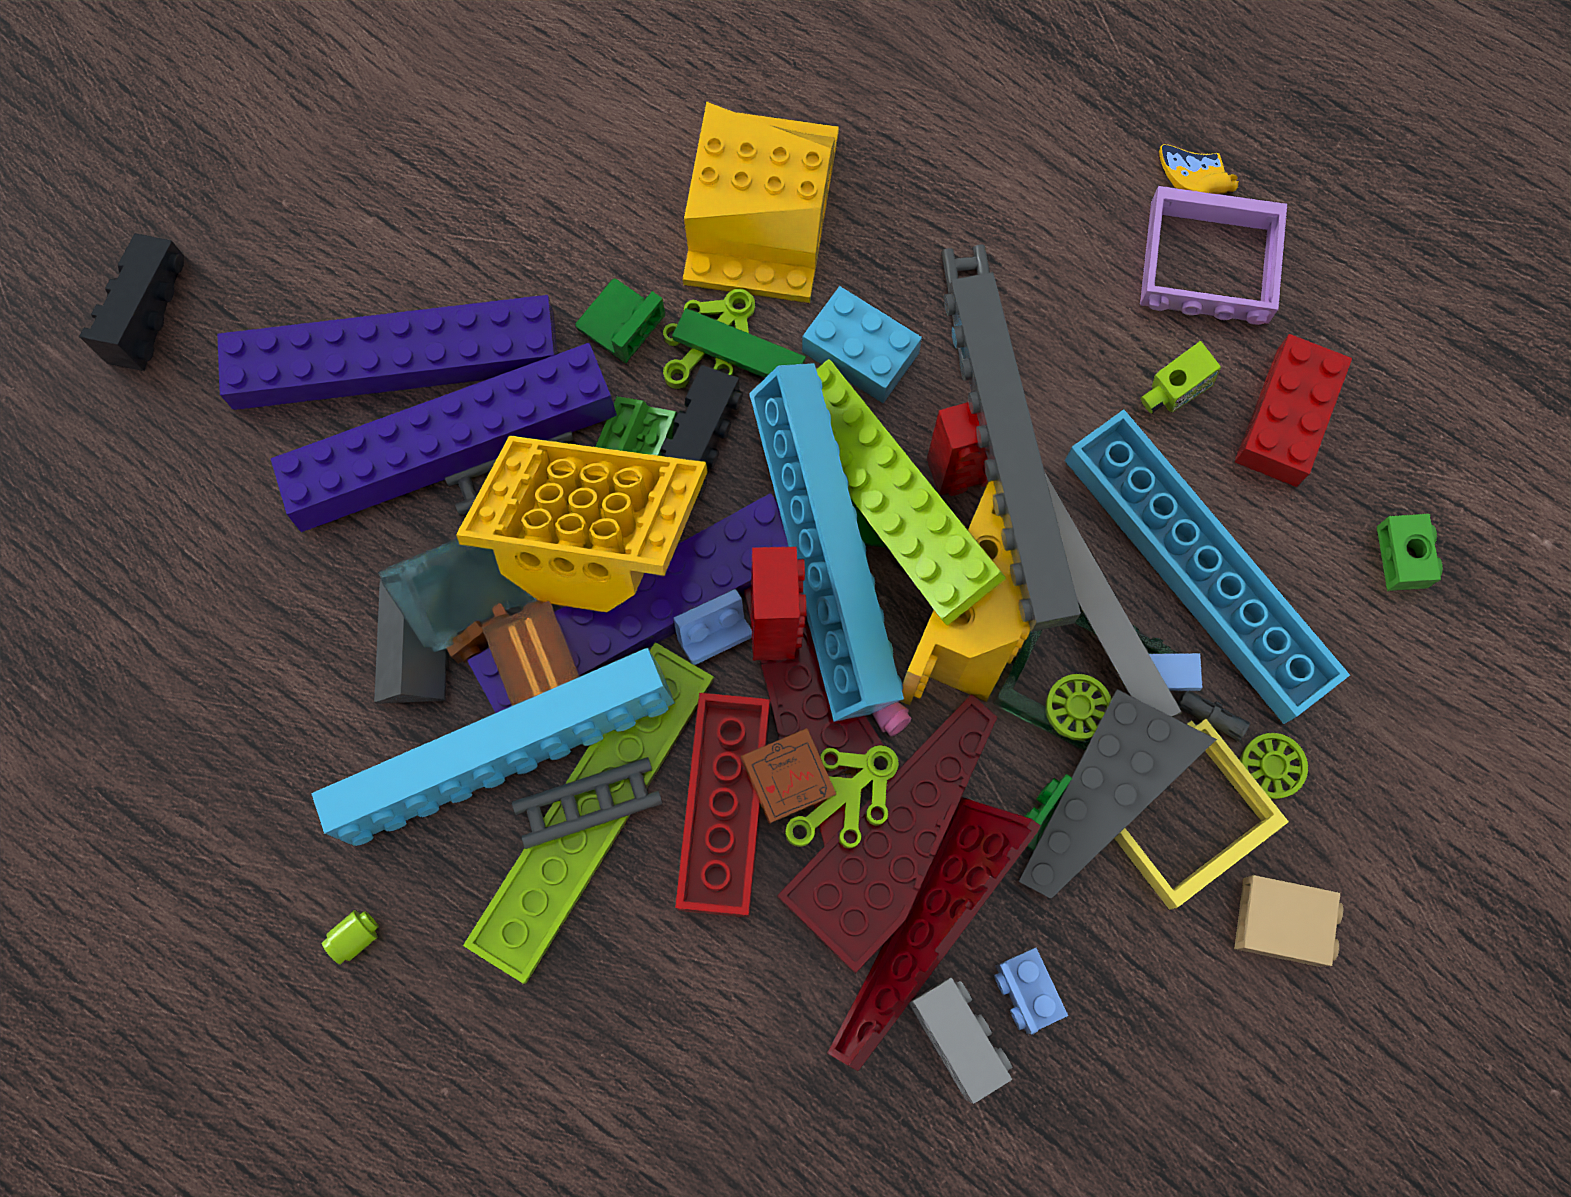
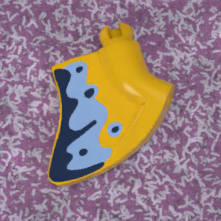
[1159,144,1239,194]

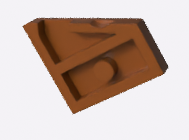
[445,603,518,664]

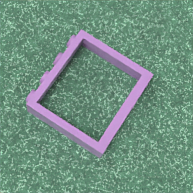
[1140,186,1287,325]

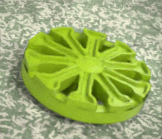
[1045,674,1111,741]
[1240,733,1308,799]

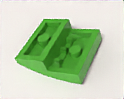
[595,396,678,456]

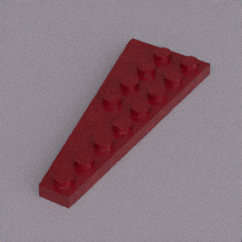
[827,797,1041,1071]

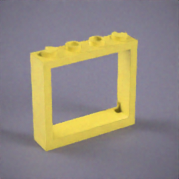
[1114,719,1289,910]

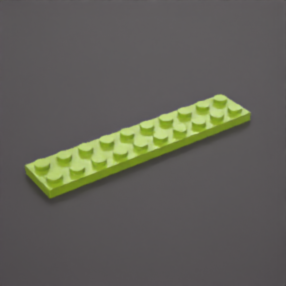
[816,359,1006,626]
[463,642,715,984]

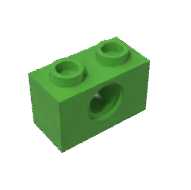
[1377,514,1443,591]

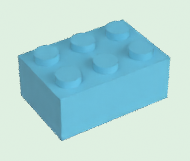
[802,286,922,403]

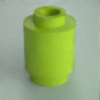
[322,910,379,964]

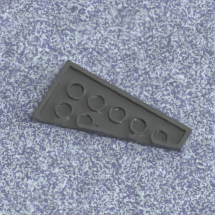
[1018,689,1217,899]

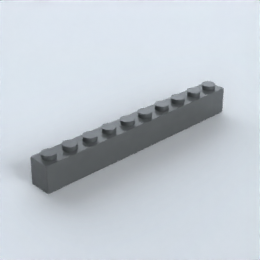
[944,272,1081,632]

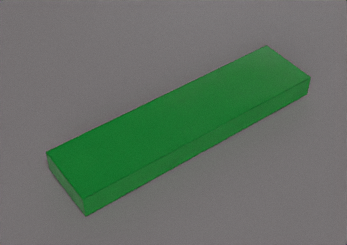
[672,308,806,378]

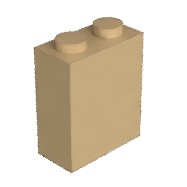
[1234,875,1343,967]

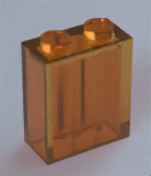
[482,601,581,706]

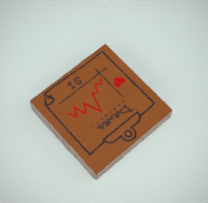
[741,728,836,824]

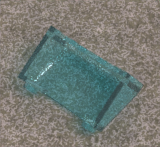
[378,538,541,652]

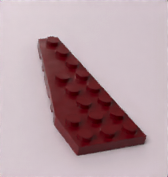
[777,694,997,974]

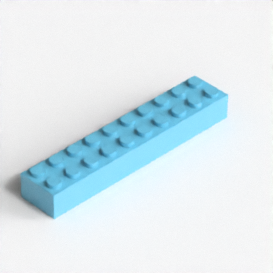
[749,363,904,722]
[1065,410,1350,724]
[311,648,675,846]

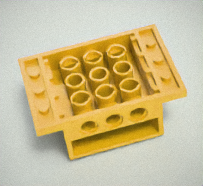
[683,102,839,303]
[456,436,707,613]
[900,481,1030,705]

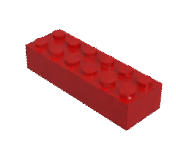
[675,693,770,918]

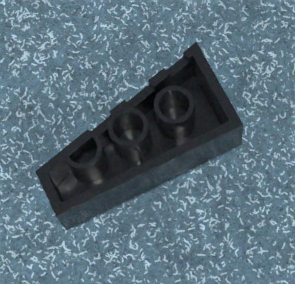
[79,233,184,371]
[660,365,743,498]

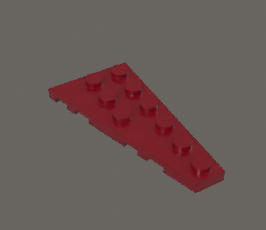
[744,587,884,777]

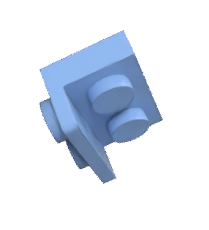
[673,589,752,665]
[994,948,1068,1034]

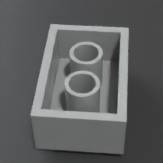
[909,978,1012,1104]

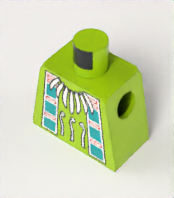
[1141,341,1221,414]

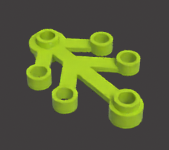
[663,289,755,389]
[785,745,899,849]

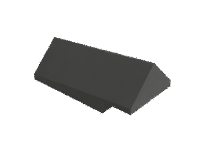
[374,561,449,704]

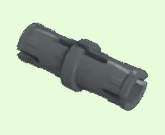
[1177,691,1250,742]

